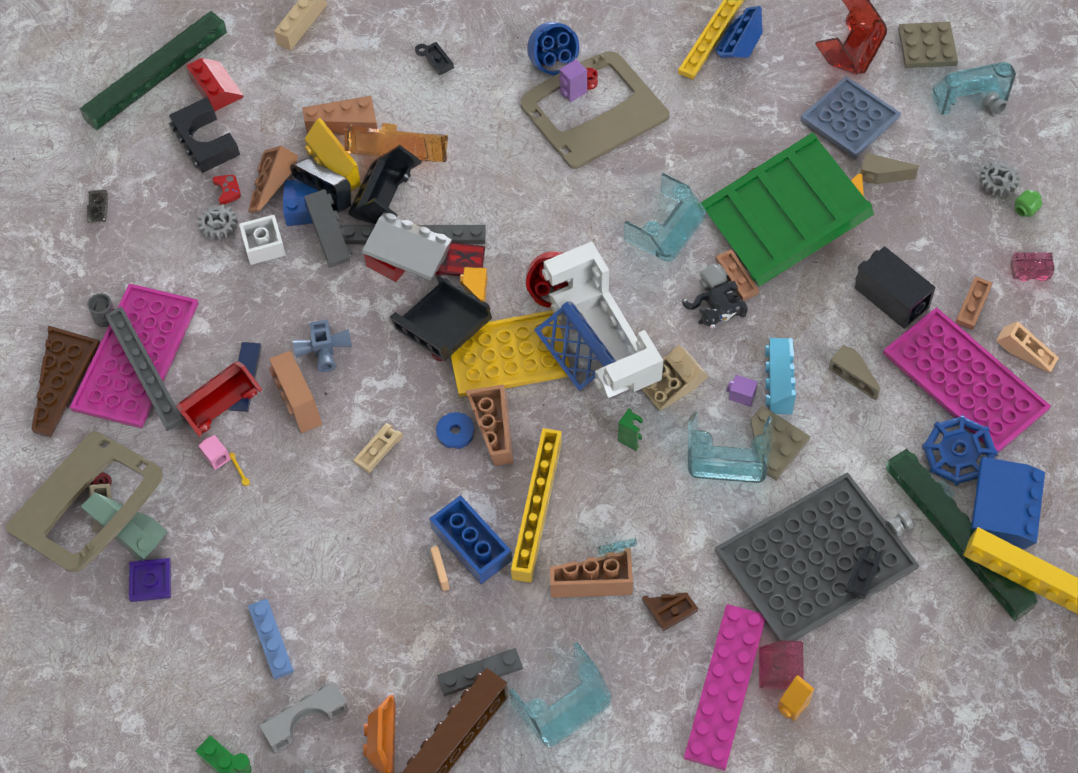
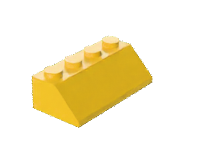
[304,118,361,191]

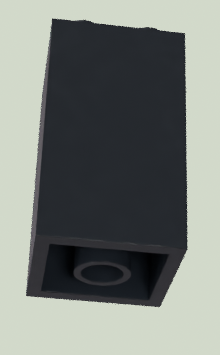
[854,246,936,329]

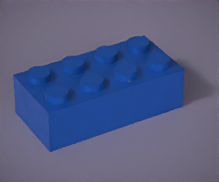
[429,495,512,584]

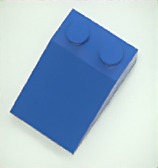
[283,179,318,226]

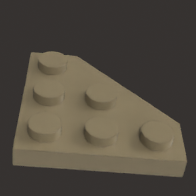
[750,405,810,481]

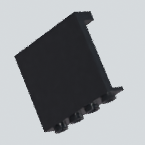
[390,275,492,361]

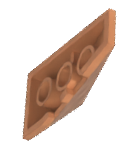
[248,146,298,213]

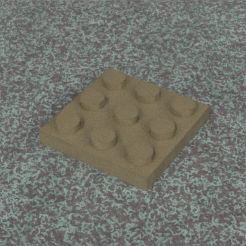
[898,22,958,68]

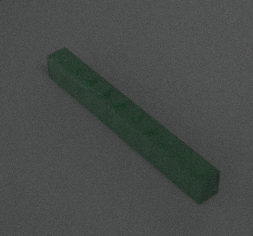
[80,11,227,131]
[886,448,1038,621]

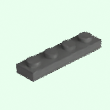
[437,648,523,696]

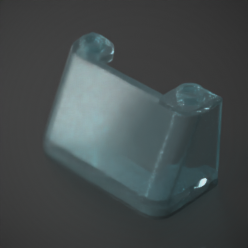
[932,62,1016,115]

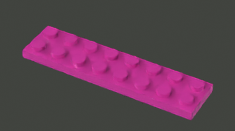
[684,604,765,771]

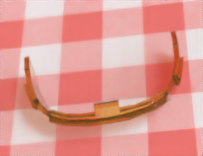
[344,123,448,163]

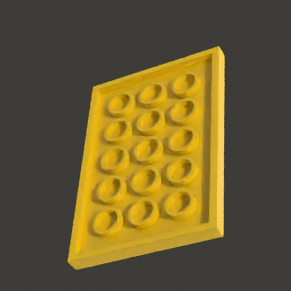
[451,310,571,398]

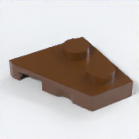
[642,592,698,631]

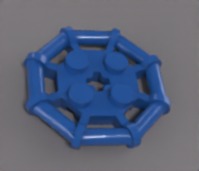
[922,415,998,486]

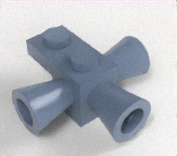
[292,319,352,372]

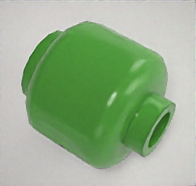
[1015,190,1043,217]

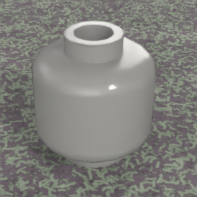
[699,264,728,290]

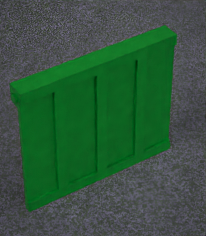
[701,132,875,287]

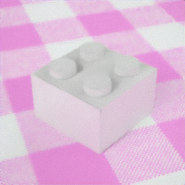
[239,215,286,265]

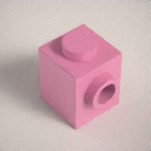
[198,435,231,470]

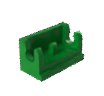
[618,408,643,451]

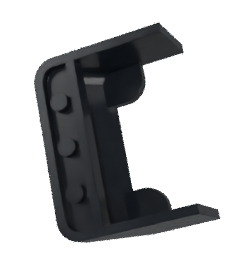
[348,145,422,224]

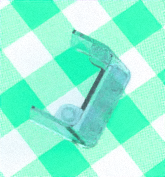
[624,173,705,261]
[688,411,772,483]
[509,642,611,746]

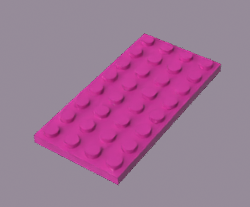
[70,283,199,429]
[883,307,1051,453]

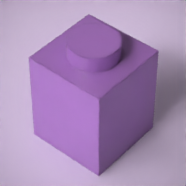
[727,375,758,407]

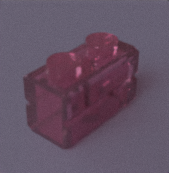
[1011,252,1055,281]

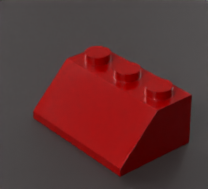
[186,58,244,111]

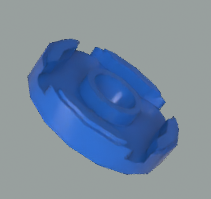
[436,412,475,449]

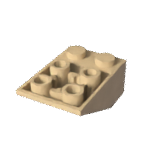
[642,344,709,411]

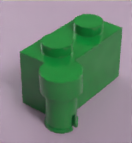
[195,735,252,773]

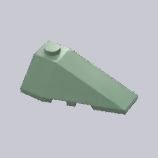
[81,492,167,561]

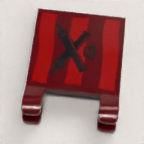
[435,242,485,276]

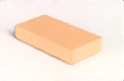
[430,546,450,591]

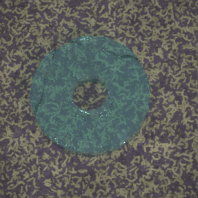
[597,537,637,554]

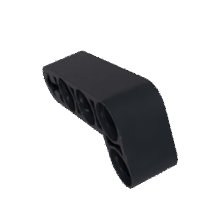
[290,158,351,213]

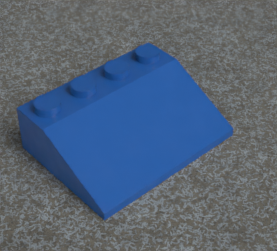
[971,457,1045,550]

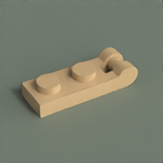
[353,423,403,474]

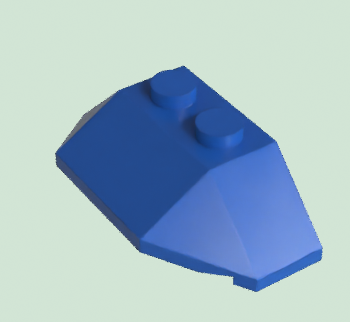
[716,6,763,59]

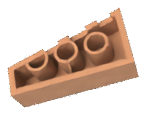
[302,96,379,136]
[268,350,323,433]
[466,385,514,466]
[550,547,633,598]

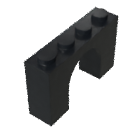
[169,97,240,173]

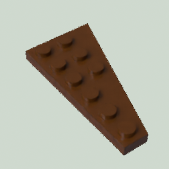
[32,325,100,438]

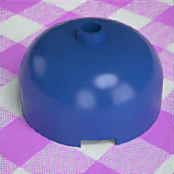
[527,21,580,75]

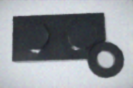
[415,42,454,76]

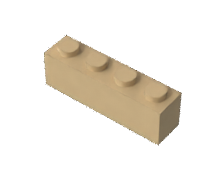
[274,0,327,50]

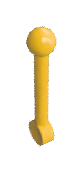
[229,452,250,486]

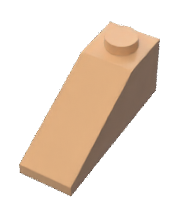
[996,321,1059,373]

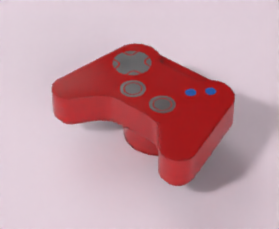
[212,174,241,205]

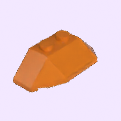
[363,695,396,773]

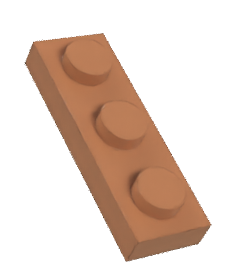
[715,249,759,301]
[955,276,993,330]

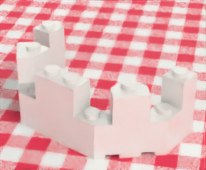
[542,242,663,398]

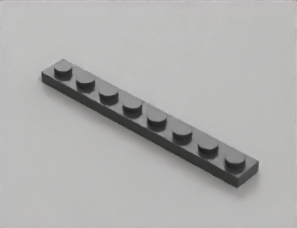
[341,225,486,244]
[105,306,184,431]

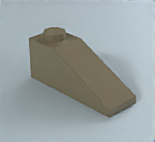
[860,153,919,184]
[829,345,881,400]

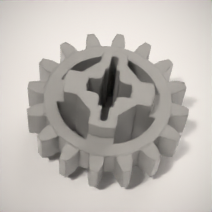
[979,160,1020,197]
[197,204,238,241]

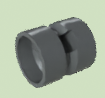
[87,293,115,327]

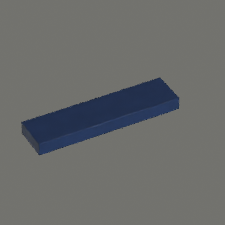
[229,342,261,412]

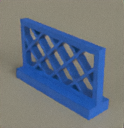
[534,301,616,391]

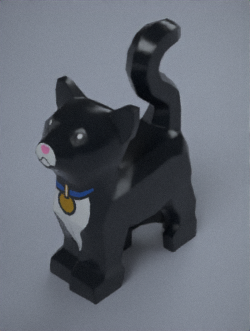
[682,280,748,328]

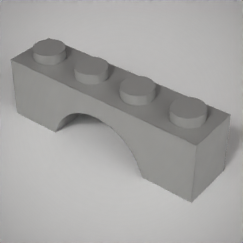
[260,682,349,753]

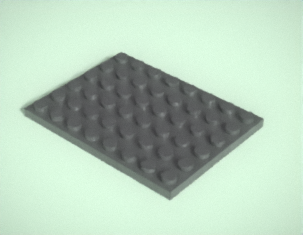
[714,472,919,648]

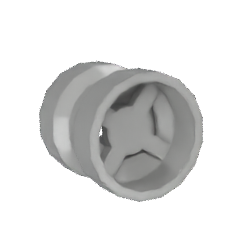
[982,91,1007,115]
[886,511,914,537]

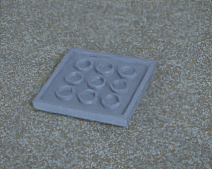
[800,76,901,159]

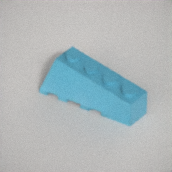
[765,338,796,414]

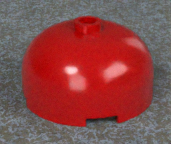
[526,251,569,308]

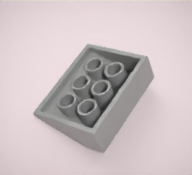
[362,212,452,281]

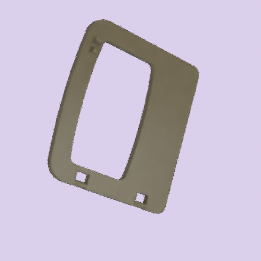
[521,51,670,169]
[6,431,163,572]

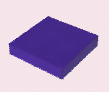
[129,558,171,602]

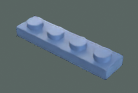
[248,599,294,680]

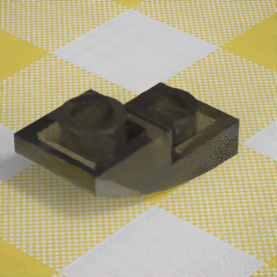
[87,190,108,223]

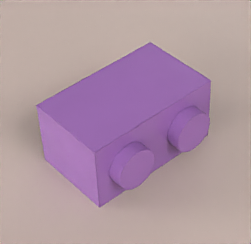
[559,59,587,102]

